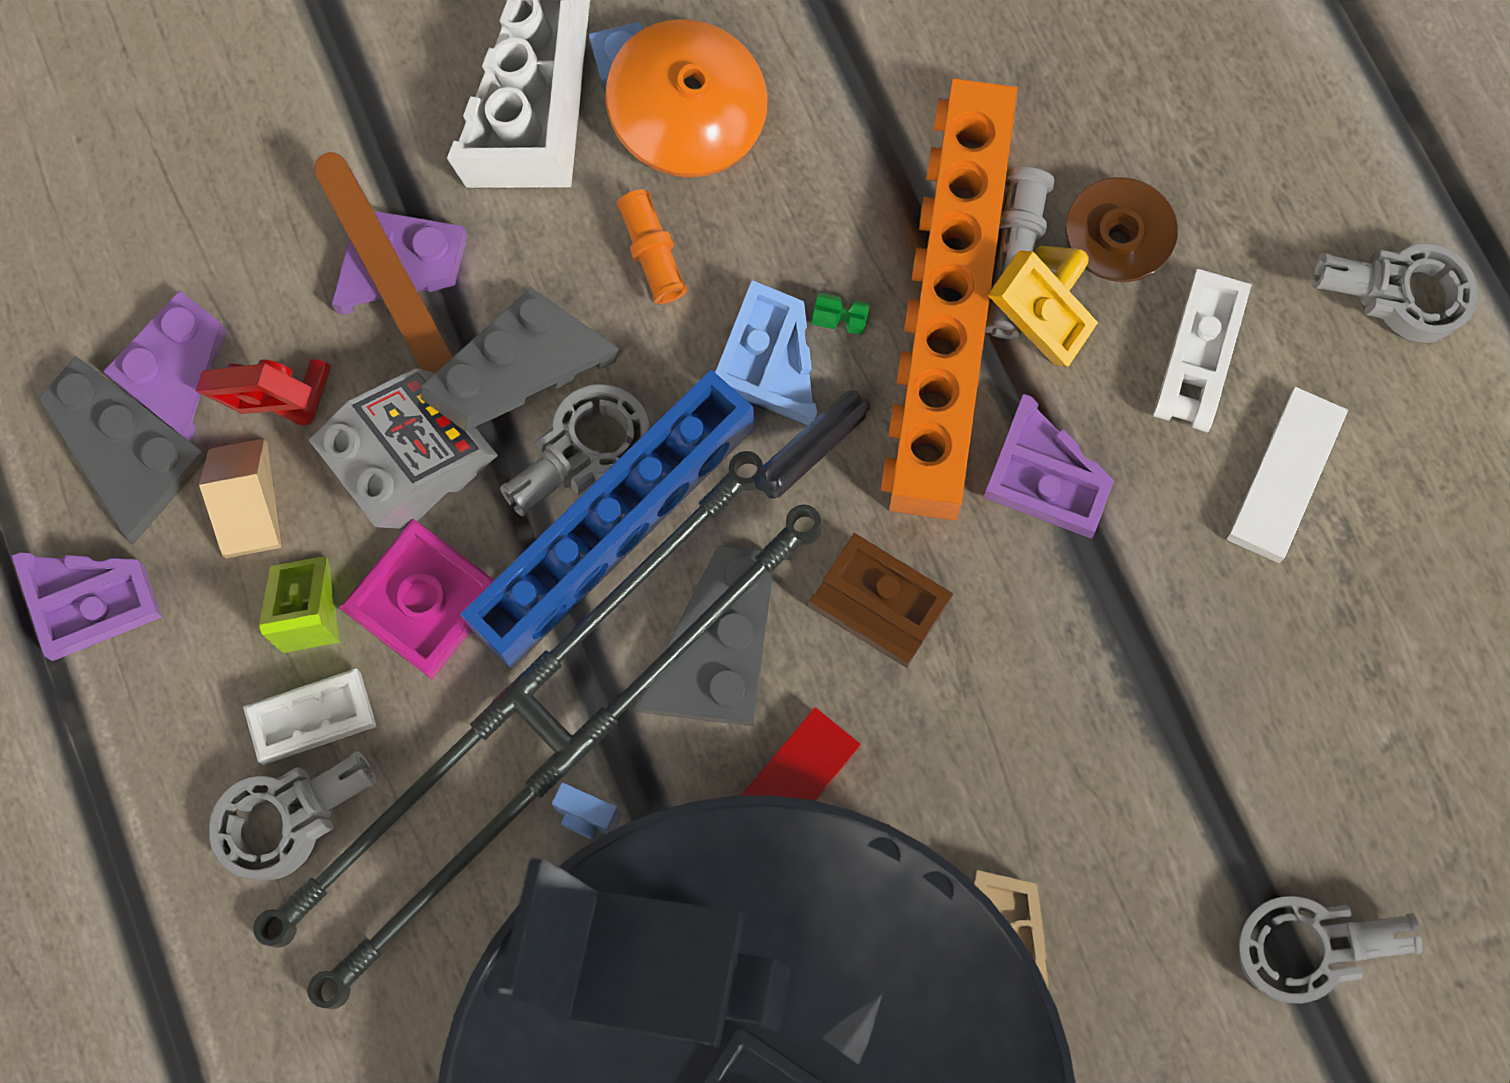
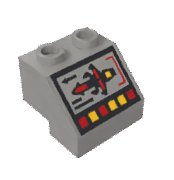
[309,368,498,529]

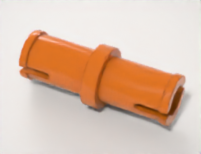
[616,189,688,304]

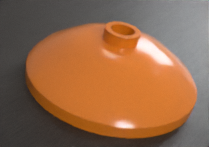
[605,19,768,178]

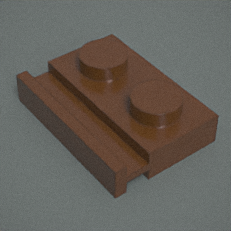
[808,533,953,668]

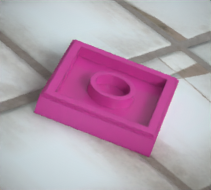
[339,519,494,680]

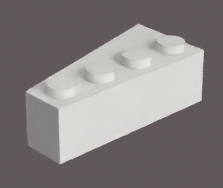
[447,0,590,188]

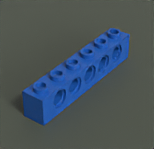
[460,369,754,670]

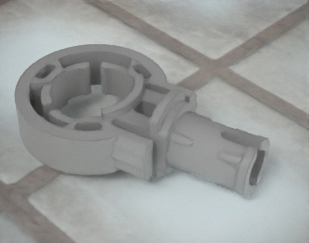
[1312,243,1478,343]
[500,384,650,516]
[209,751,377,881]
[1237,896,1423,1004]

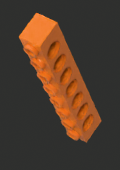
[880,78,1018,521]

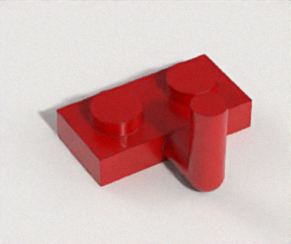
[195,359,331,426]

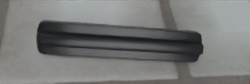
[754,390,870,499]

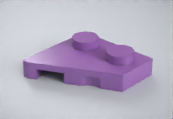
[332,211,467,315]
[103,291,226,441]
[983,394,1114,539]
[12,553,163,661]

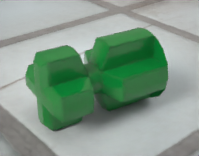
[812,292,870,335]

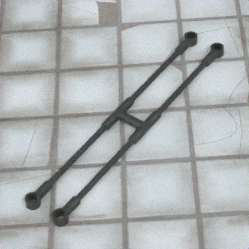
[253,451,823,1010]

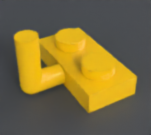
[988,246,1098,367]

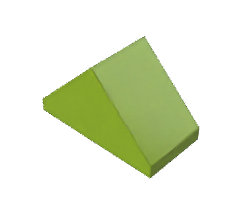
[259,556,340,653]

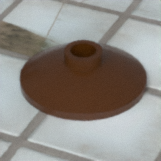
[1065,177,1178,282]

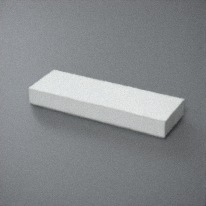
[1226,387,1348,564]

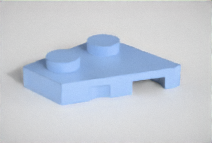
[715,280,817,426]

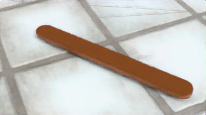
[314,152,453,375]

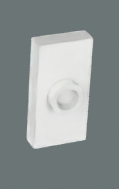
[243,668,377,765]

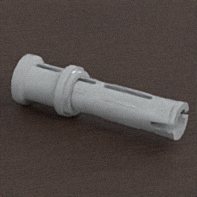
[985,166,1055,339]

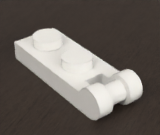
[1153,269,1252,433]

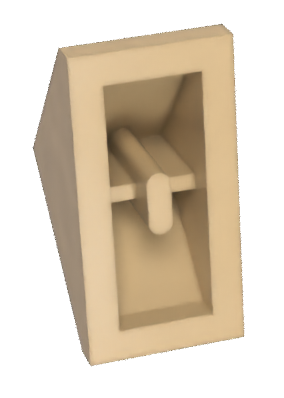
[199,438,282,559]

